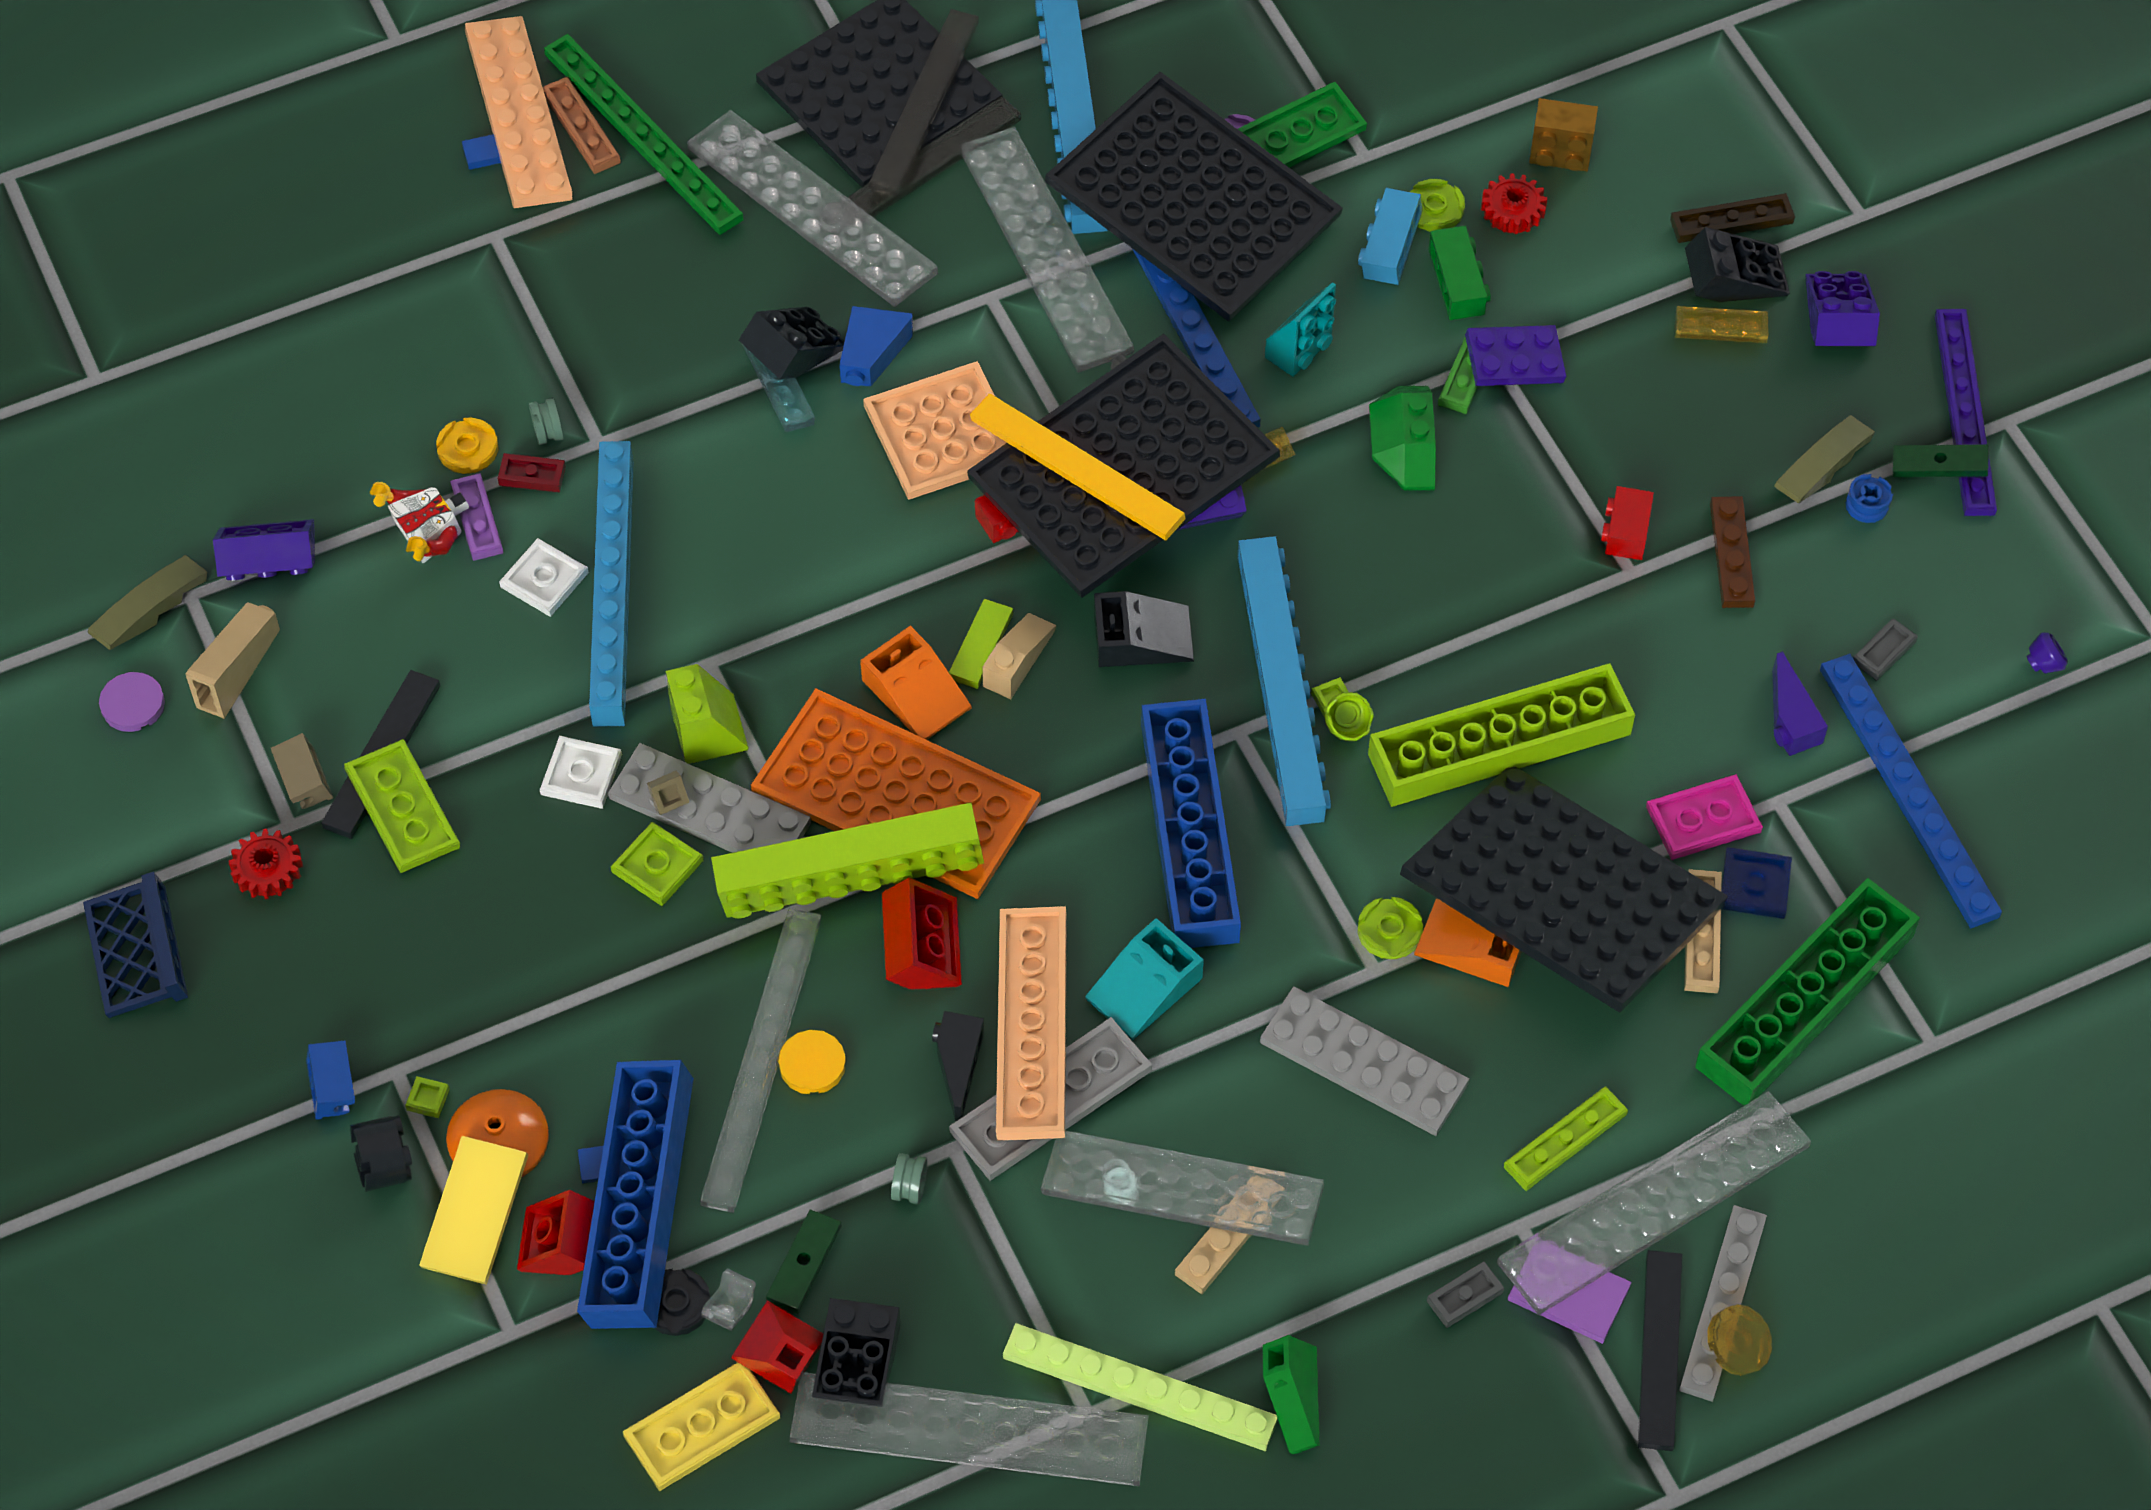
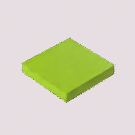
[611,821,704,906]

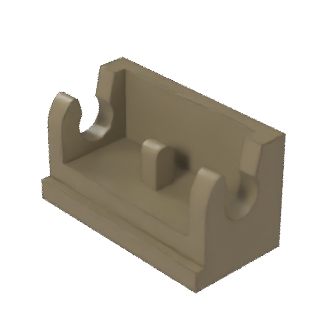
[271,733,333,809]

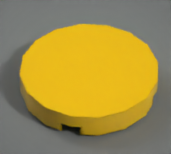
[436,417,499,474]
[778,1030,846,1094]

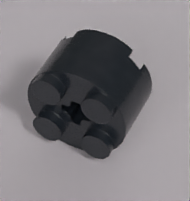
[350,1115,412,1192]

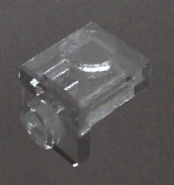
[701,1269,756,1331]

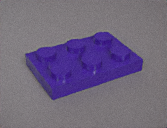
[1465,325,1567,386]

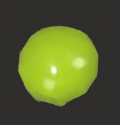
[1325,692,1374,741]

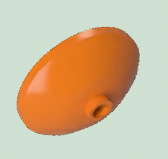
[446,1089,549,1177]

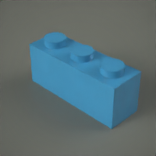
[1358,188,1422,285]

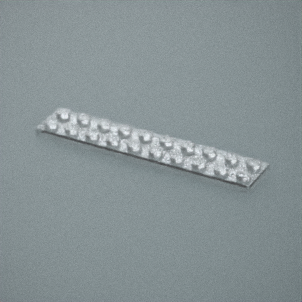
[687,110,938,307]
[960,127,1134,373]
[1497,1091,1811,1316]
[790,1373,1149,1486]

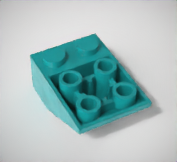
[1265,282,1336,377]
[1085,918,1204,1041]

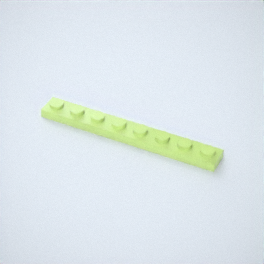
[1003,1323,1278,1451]

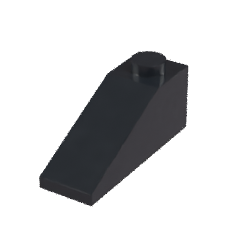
[932,1011,984,1121]

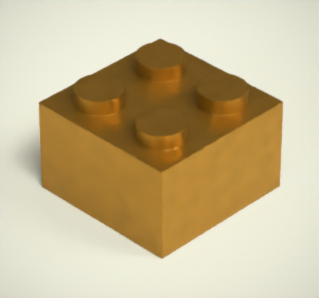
[1529,98,1598,172]

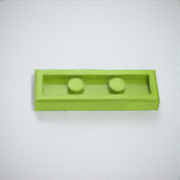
[949,599,1013,689]

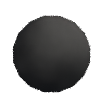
[654,1268,711,1336]

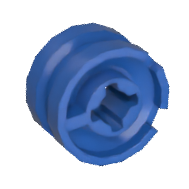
[1845,474,1893,523]

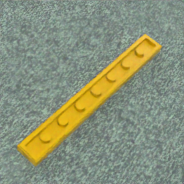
[970,393,1186,541]

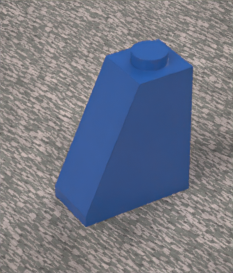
[840,306,913,387]

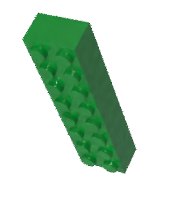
[1695,878,1920,1109]

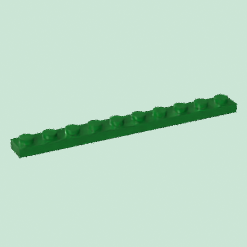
[544,34,744,235]

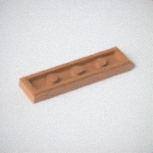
[543,76,621,174]

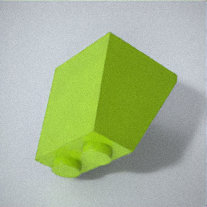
[666,664,748,764]

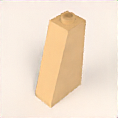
[185,602,280,719]

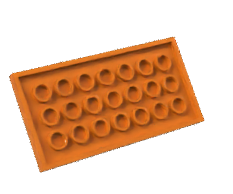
[751,688,1041,899]

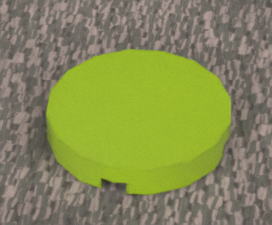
[1410,179,1465,232]
[1357,897,1423,960]

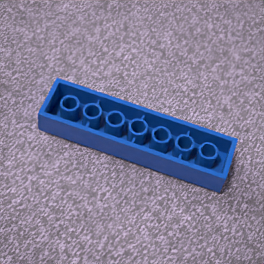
[1141,699,1241,948]
[577,1060,694,1329]

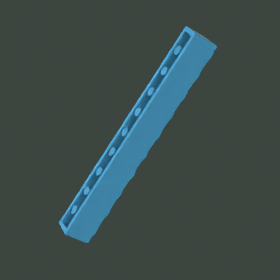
[1035,0,1108,234]
[589,441,634,727]
[1238,536,1331,826]

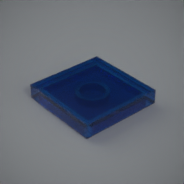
[1721,847,1792,919]

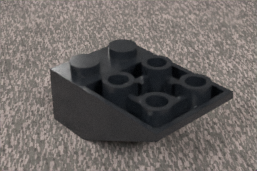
[1685,227,1790,302]
[739,306,845,379]
[1094,591,1194,667]
[812,1298,901,1407]

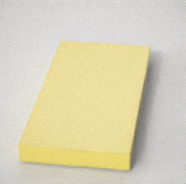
[419,1136,528,1285]
[622,1362,780,1491]

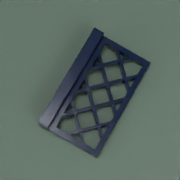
[83,871,188,1018]

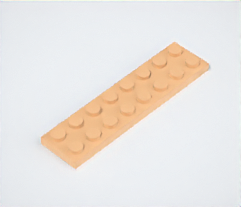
[465,16,572,208]
[996,906,1067,1141]

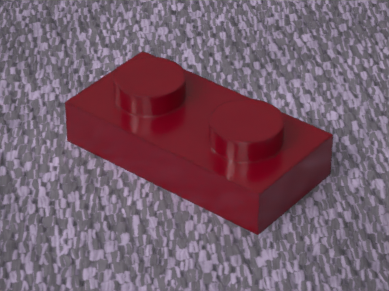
[497,453,566,493]

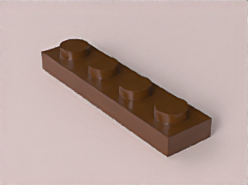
[1710,496,1755,608]

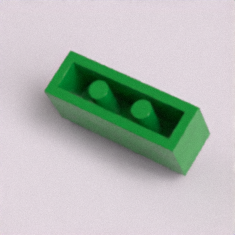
[1428,225,1491,320]

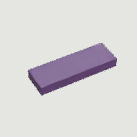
[450,473,503,561]

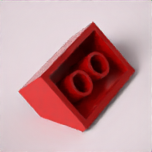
[882,878,962,990]

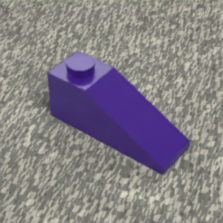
[1772,651,1828,756]

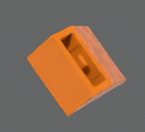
[860,625,972,740]
[1414,899,1522,987]

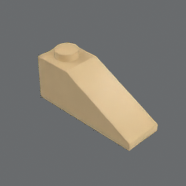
[982,613,1056,699]

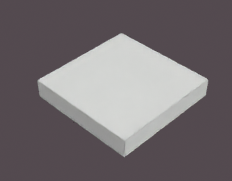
[499,538,589,617]
[540,736,622,809]

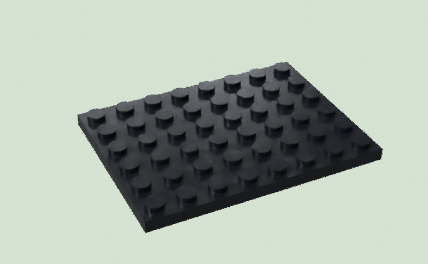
[1045,72,1343,322]
[967,333,1280,598]
[1400,767,1728,1013]

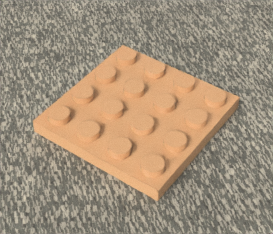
[863,361,1007,500]

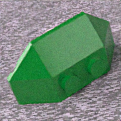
[1369,386,1436,491]

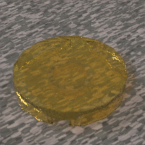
[1708,1304,1772,1376]

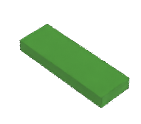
[1438,337,1478,414]

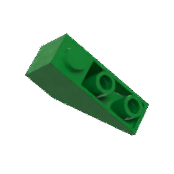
[1263,1335,1320,1455]

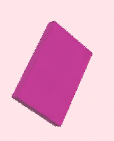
[1646,774,1763,860]

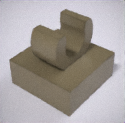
[647,770,689,815]

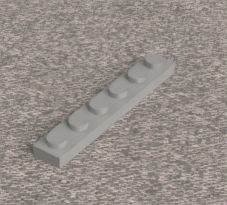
[1679,1205,1767,1402]

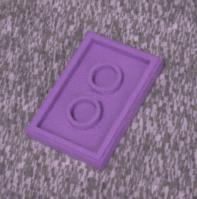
[1508,1239,1632,1344]

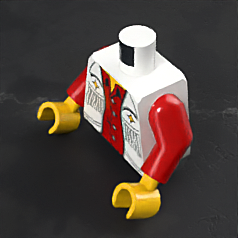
[370,482,469,563]

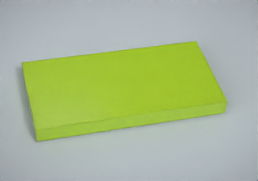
[344,739,460,873]

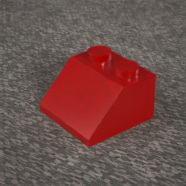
[517,1190,595,1275]

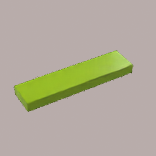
[1504,1086,1628,1191]

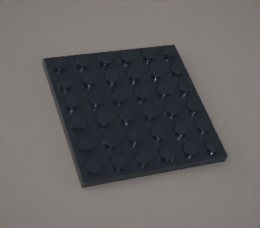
[756,0,1003,189]

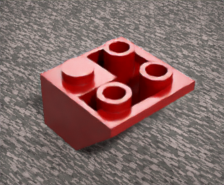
[731,1300,823,1394]

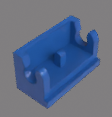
[306,1041,355,1120]

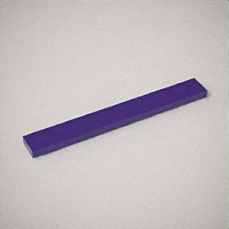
[1935,309,1997,516]

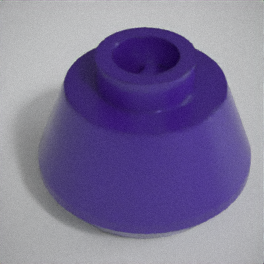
[2027,632,2068,674]

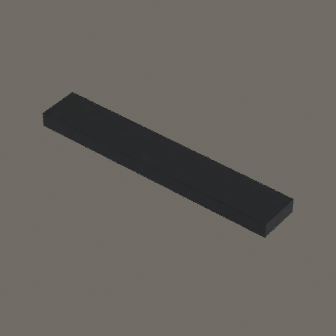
[321,670,440,839]
[1638,1250,1682,1451]

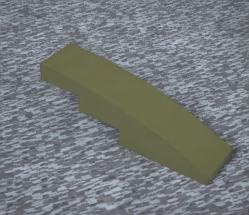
[1774,415,1875,503]
[88,555,207,650]

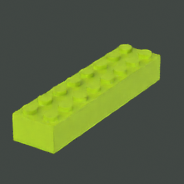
[1368,663,1635,807]
[711,803,984,919]

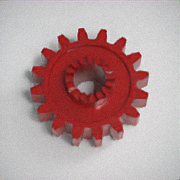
[1481,173,1548,234]
[229,829,303,899]

